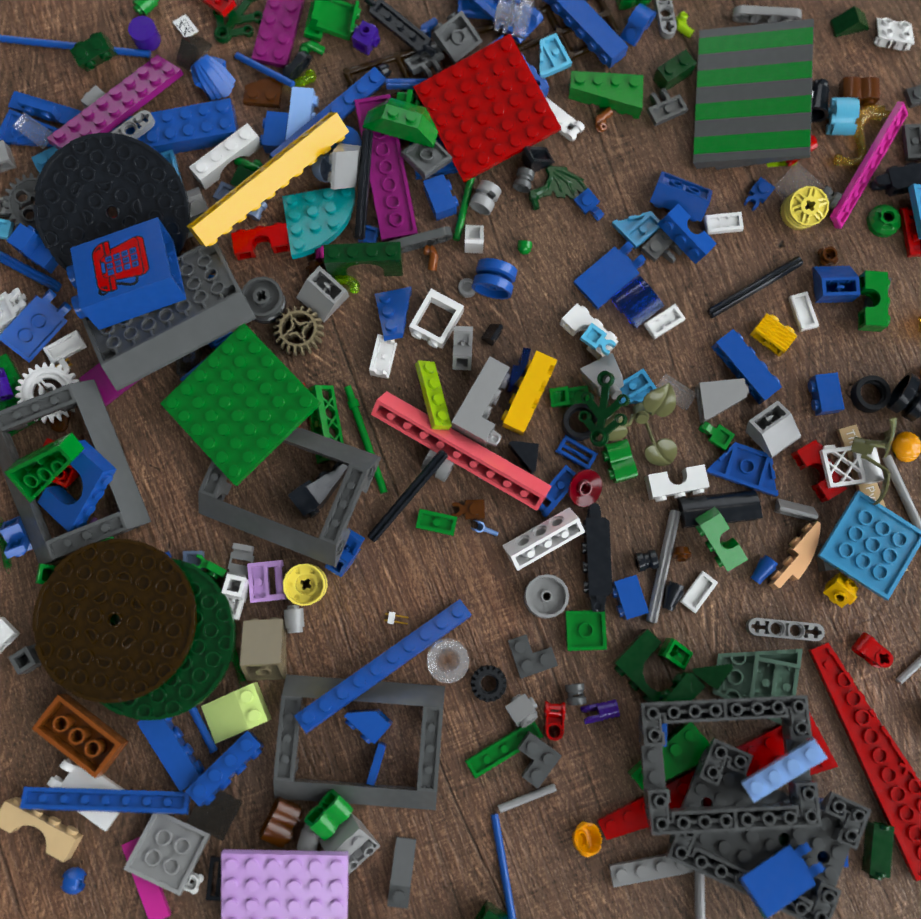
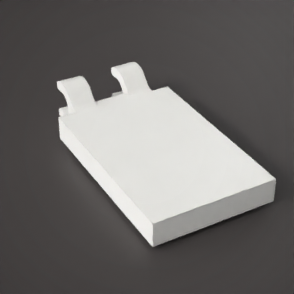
[0,288,27,333]
[47,758,125,831]

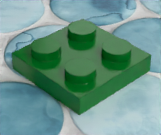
[565,610,607,651]

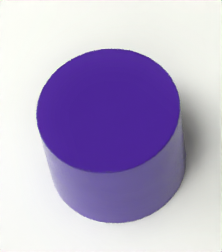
[128,16,161,52]

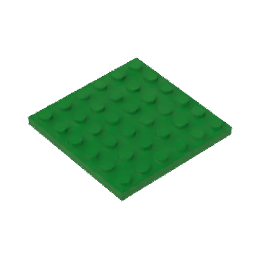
[160,323,322,486]

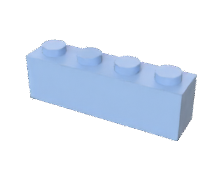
[285,87,319,141]
[741,737,827,803]

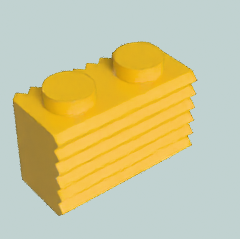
[750,313,798,357]

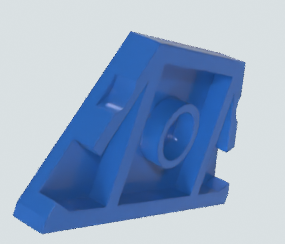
[706,442,779,497]

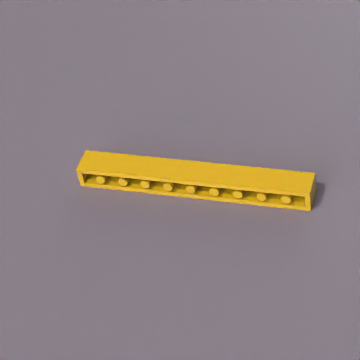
[187,112,349,247]

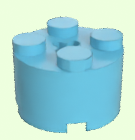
[825,97,860,136]

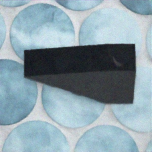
[288,463,348,519]

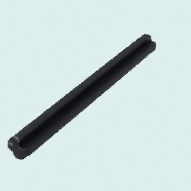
[354,129,373,240]
[707,256,803,318]
[368,450,448,542]

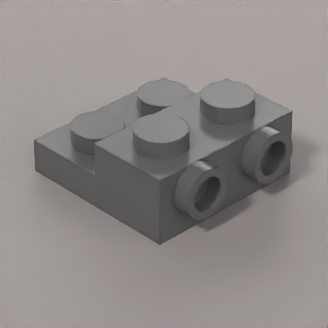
[431,10,483,64]

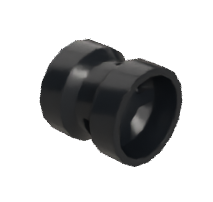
[634,549,659,572]

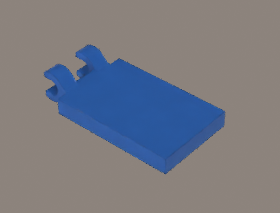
[573,241,646,310]
[0,288,72,363]
[739,842,825,919]

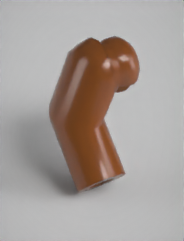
[595,107,613,132]
[423,245,439,271]

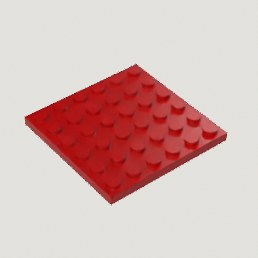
[414,34,561,183]

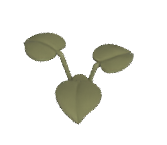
[595,383,677,466]
[851,417,897,505]

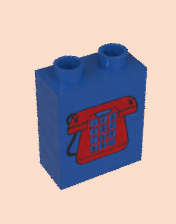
[66,217,187,330]

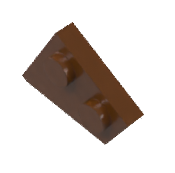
[243,73,283,108]

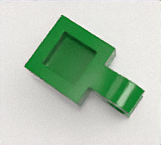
[698,421,735,451]
[192,554,227,579]

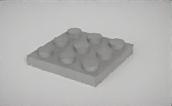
[124,814,211,896]

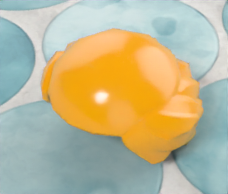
[892,431,921,462]
[572,821,602,857]

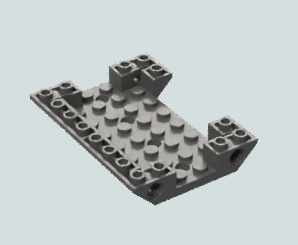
[82,242,256,391]
[666,738,871,919]

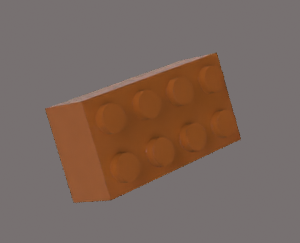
[32,693,129,778]

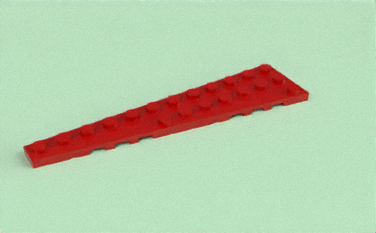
[808,642,921,881]
[597,712,838,840]

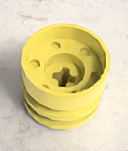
[780,186,829,230]
[283,564,328,606]

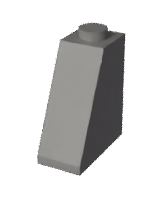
[695,378,749,424]

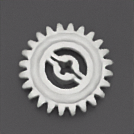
[15,362,80,424]

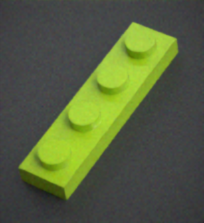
[415,360,452,430]

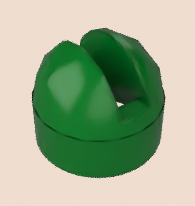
[517,240,533,255]

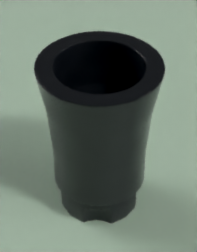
[811,79,830,122]

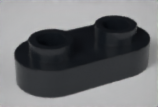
[283,51,312,81]

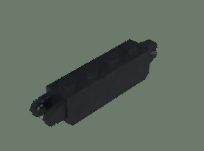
[870,162,921,196]
[581,503,613,612]

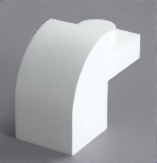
[221,574,249,621]

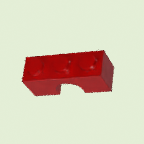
[231,222,290,260]
[791,440,848,503]

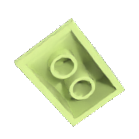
[201,682,272,744]

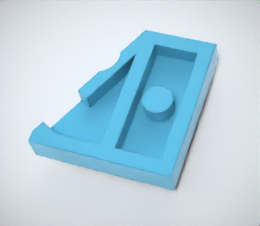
[539,33,572,78]

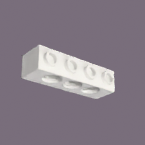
[502,507,585,571]

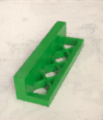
[308,385,344,464]

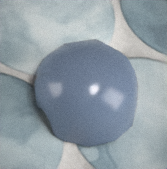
[312,154,332,182]

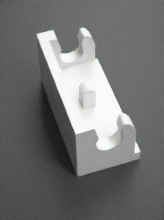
[369,334,397,379]

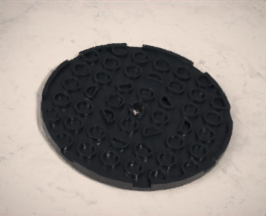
[33,133,190,270]

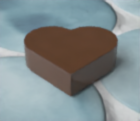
[47,412,71,433]

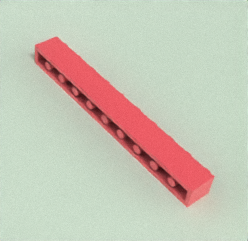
[371,391,552,511]

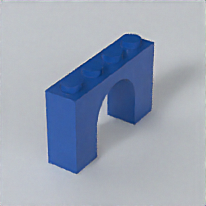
[37,440,117,532]

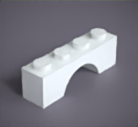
[189,123,263,190]

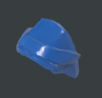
[191,54,236,101]

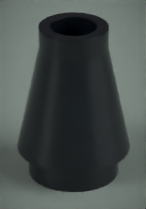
[662,581,685,611]

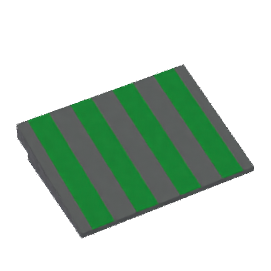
[693,19,814,170]

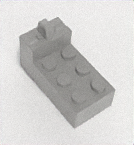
[452,357,511,447]

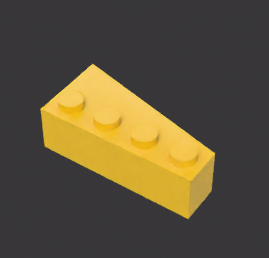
[501,350,557,436]

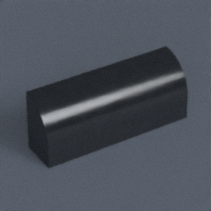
[677,490,763,528]

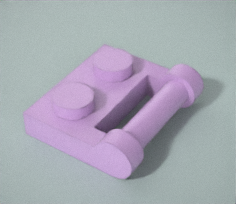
[247,560,286,603]

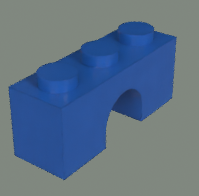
[657,203,717,264]

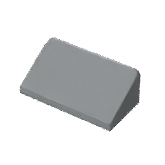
[774,499,819,521]

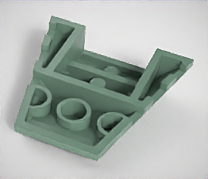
[712,649,803,725]

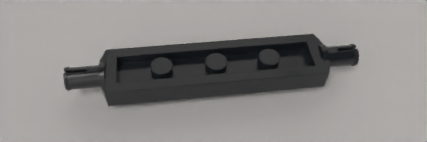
[364,0,437,57]

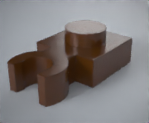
[452,499,485,520]

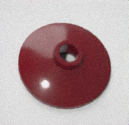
[569,469,602,507]

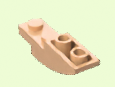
[768,521,821,590]

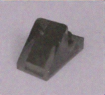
[176,349,202,375]

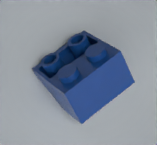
[812,266,861,303]
[344,709,393,744]

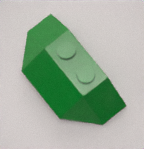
[363,98,438,148]

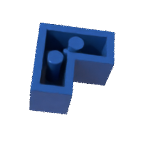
[6,223,59,274]

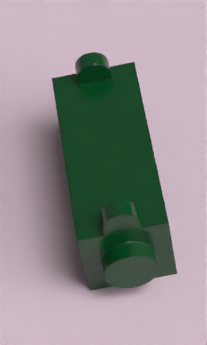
[862,821,895,880]

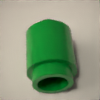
[132,0,160,16]

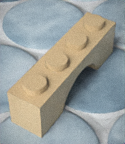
[0,797,83,863]

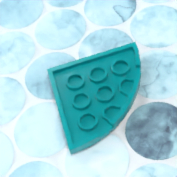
[282,187,356,259]

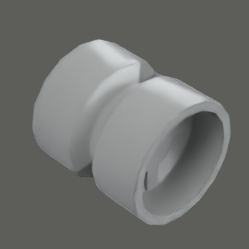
[469,180,501,215]
[421,449,455,482]

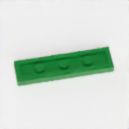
[465,721,544,779]

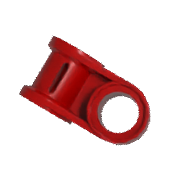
[851,632,893,668]
[544,701,566,741]

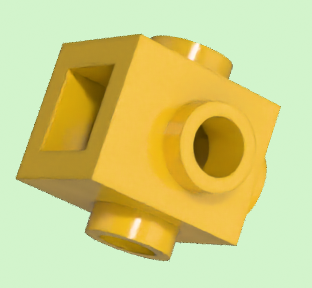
[823,572,858,608]

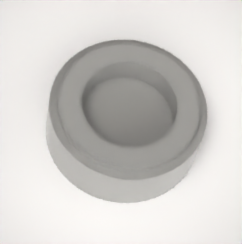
[458,278,476,298]

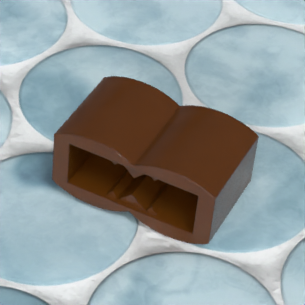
[839,77,880,108]
[259,796,302,848]

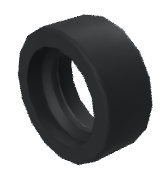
[850,375,891,413]
[561,403,598,441]

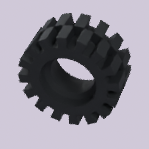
[471,665,507,702]

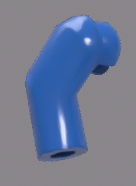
[420,17,438,38]

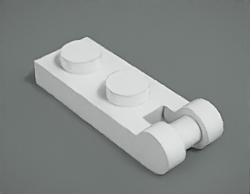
[546,97,585,142]

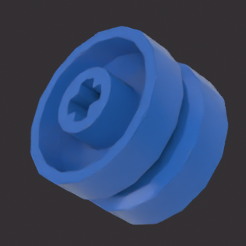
[472,258,518,299]

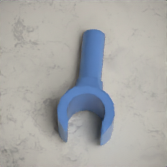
[471,520,499,536]

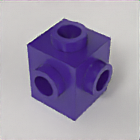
[352,21,380,56]

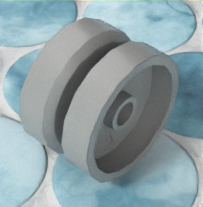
[523,574,569,619]

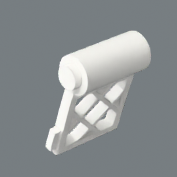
[819,439,884,488]

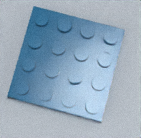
[817,491,921,600]

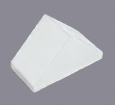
[464,225,484,253]

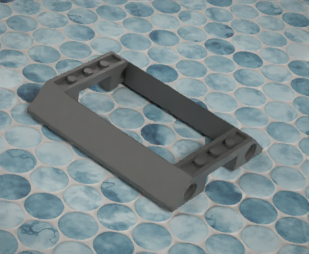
[0,379,152,564]
[198,427,381,567]
[273,674,445,810]
[638,695,822,835]

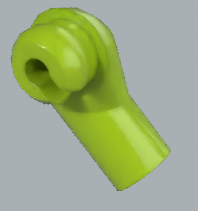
[676,11,695,39]

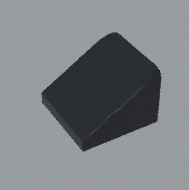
[481,324,503,346]

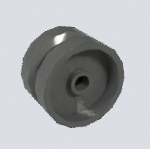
[242,277,286,324]

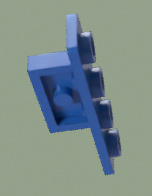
[8,91,81,125]

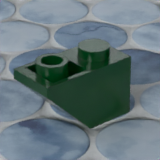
[658,672,693,702]

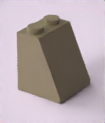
[240,617,287,681]

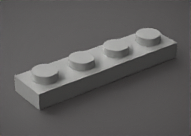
[609,853,694,887]

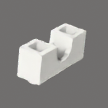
[560,304,618,360]
[645,464,710,502]

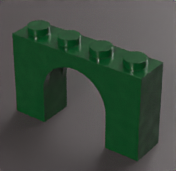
[324,242,403,279]
[612,629,706,703]

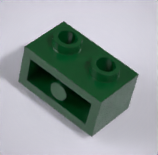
[70,32,117,72]

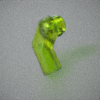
[293,69,317,87]
[335,275,360,294]

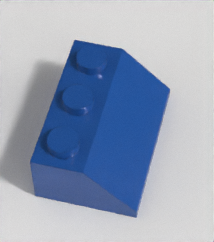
[650,171,713,222]

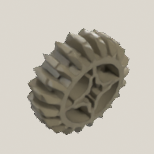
[273,306,324,356]

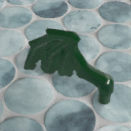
[528,165,587,210]

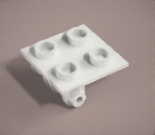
[873,18,915,52]

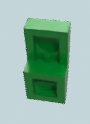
[549,385,590,408]

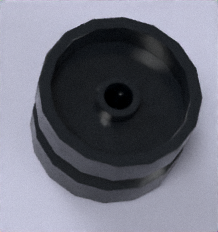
[886,372,921,422]

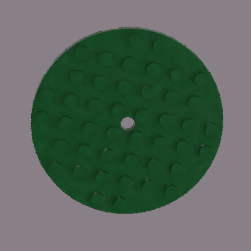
[101,558,236,720]

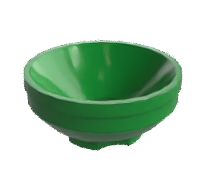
[866,204,902,238]

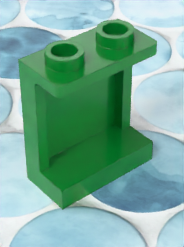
[308,0,361,41]

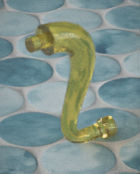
[833,105,891,166]

